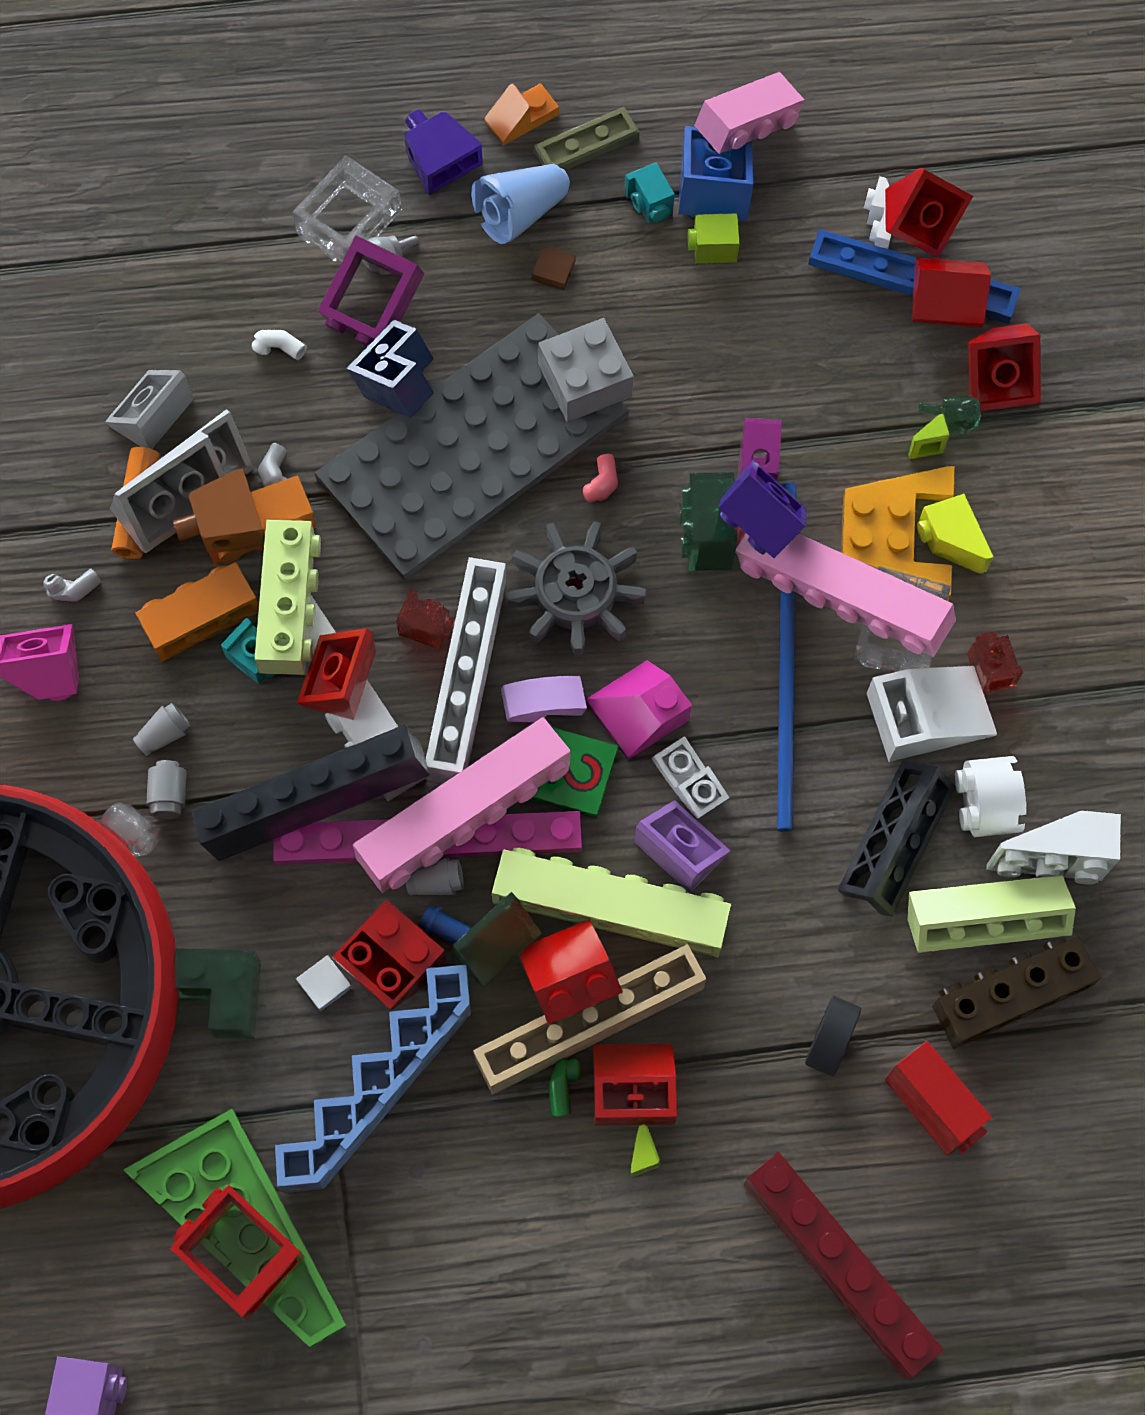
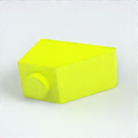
[917,494,993,574]

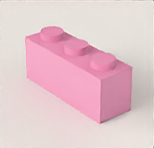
[694,72,805,154]

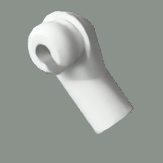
[252,330,307,360]

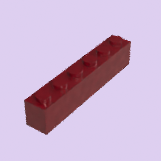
[744,1151,944,1380]

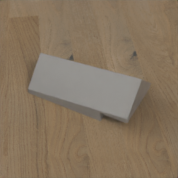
[110,410,254,553]

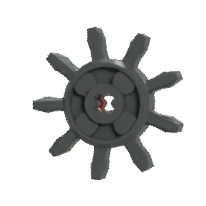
[506,521,646,657]

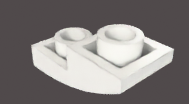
[864,176,891,249]
[651,736,729,819]

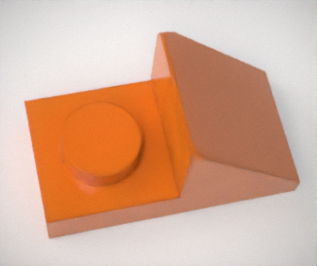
[484,83,559,146]

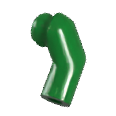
[548,1058,581,1116]

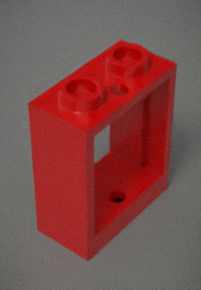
[170,1184,305,1320]

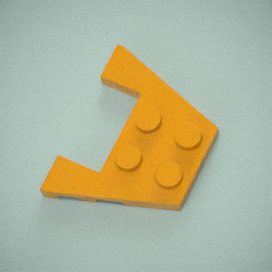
[841,466,955,601]

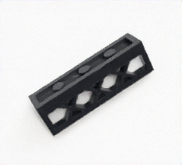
[838,761,956,917]

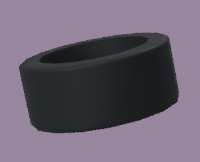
[805,996,862,1077]

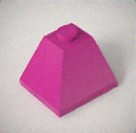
[0,624,79,701]
[586,660,692,760]

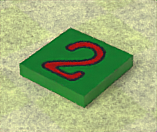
[529,727,618,819]

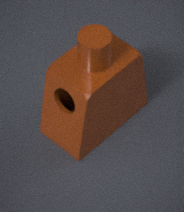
[173,468,265,553]

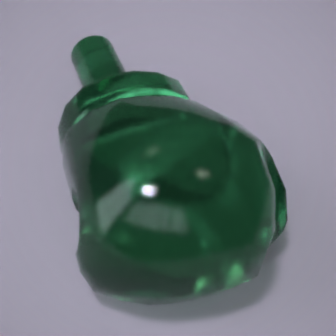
[918,396,981,436]

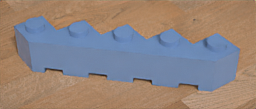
[275,965,471,1193]

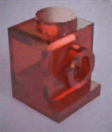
[396,589,456,650]
[967,632,1023,693]

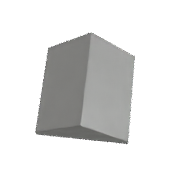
[105,370,193,449]

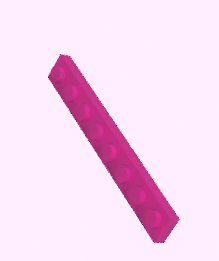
[273,811,582,865]

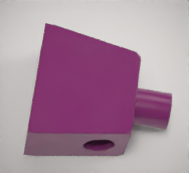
[738,418,782,481]

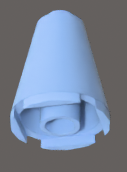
[471,164,570,244]

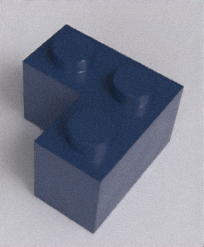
[347,320,434,418]

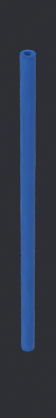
[777,482,797,832]

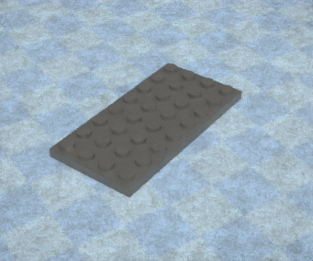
[315,313,629,581]

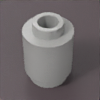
[146,760,187,819]

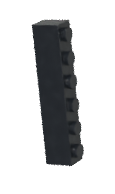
[192,724,430,861]

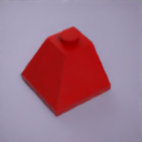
[968,324,1041,412]

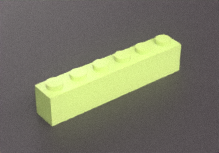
[492,848,731,957]

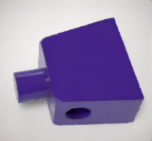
[404,110,483,195]

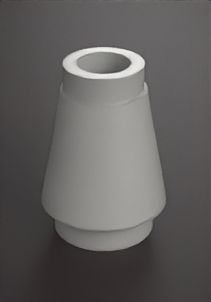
[133,703,191,756]
[406,857,464,896]

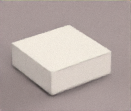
[296,955,352,1012]

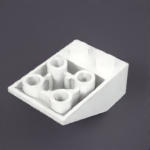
[867,666,997,762]
[987,811,1121,885]

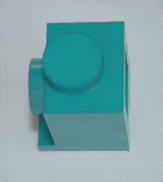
[624,162,675,224]
[221,618,275,685]

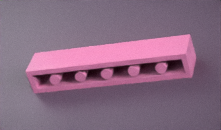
[735,534,956,657]
[353,717,571,893]

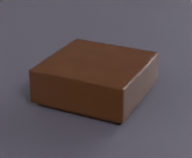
[532,245,576,290]

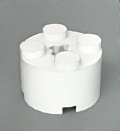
[955,756,1026,837]

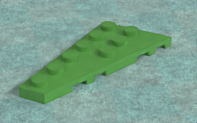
[124,1109,348,1348]

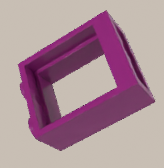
[317,235,425,347]

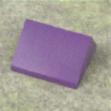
[634,800,731,893]

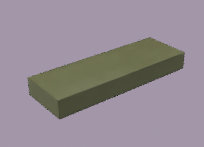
[534,107,640,171]

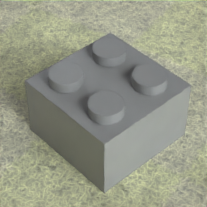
[538,318,634,422]

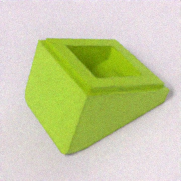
[908,414,950,459]
[631,1124,660,1178]

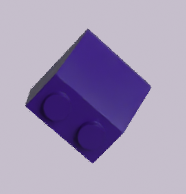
[718,460,807,558]

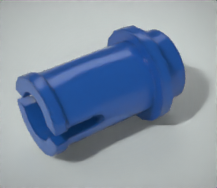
[419,905,471,949]

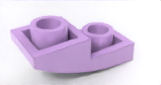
[501,676,587,722]

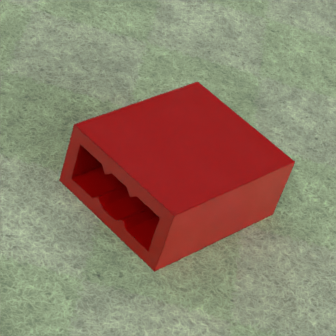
[517,919,623,1025]
[885,1040,992,1155]

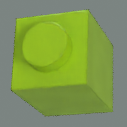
[688,213,739,264]

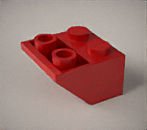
[332,899,447,1010]
[593,1044,677,1126]

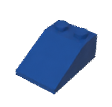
[679,126,753,221]

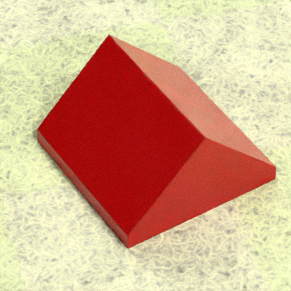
[885,168,973,258]
[912,257,991,328]
[297,628,376,720]

